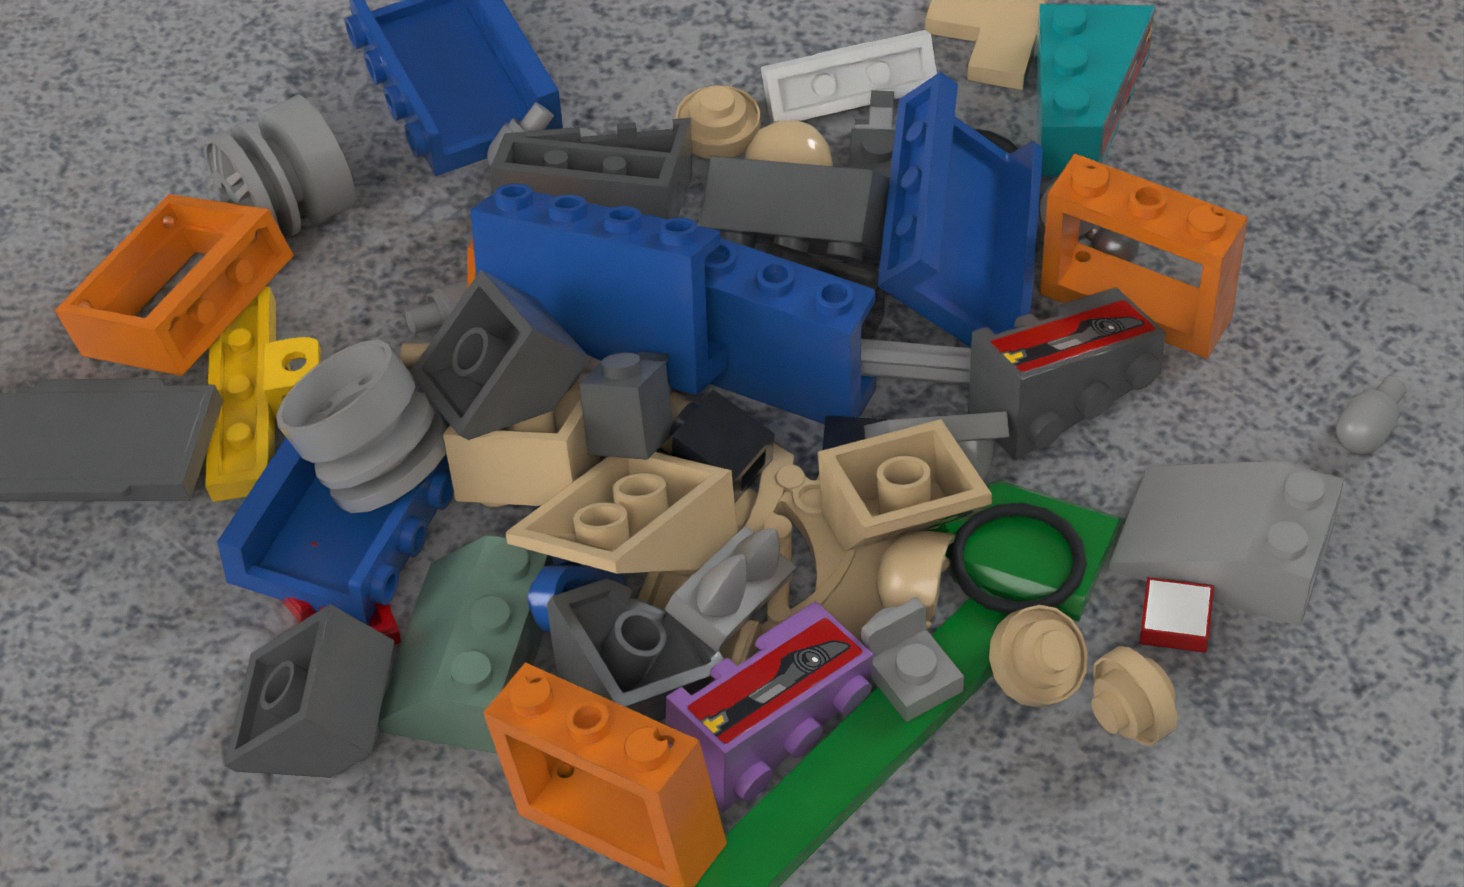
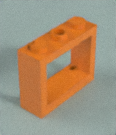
[1040,154,1248,359]
[54,194,294,376]
[483,662,727,887]

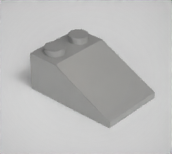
[1109,461,1344,626]

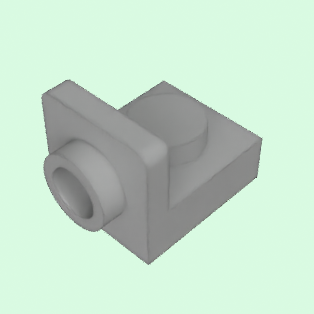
[861,598,964,722]

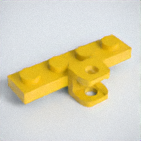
[205,286,322,502]

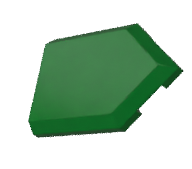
[925,480,1122,622]

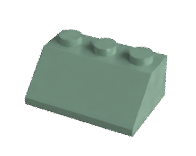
[378,535,554,754]

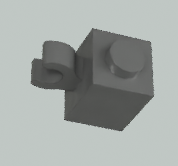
[579,351,673,460]

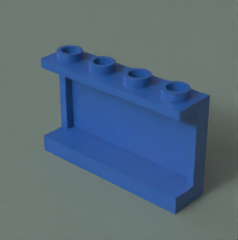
[344,0,563,176]
[877,72,1043,347]
[471,184,728,395]
[649,214,876,425]
[217,414,454,625]

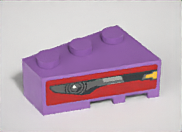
[666,601,874,813]

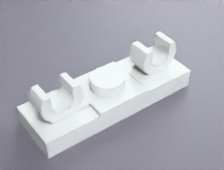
[761,30,937,123]

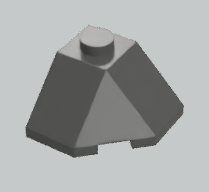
[547,578,724,722]

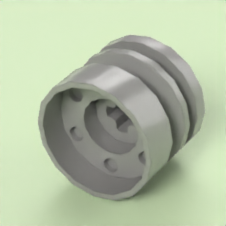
[204,94,356,237]
[276,340,449,513]

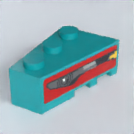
[1036,3,1155,176]

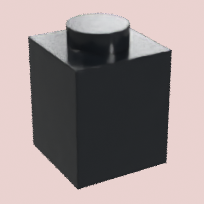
[670,389,775,503]

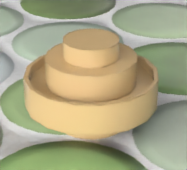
[675,85,761,159]
[989,605,1088,708]
[1091,646,1178,746]

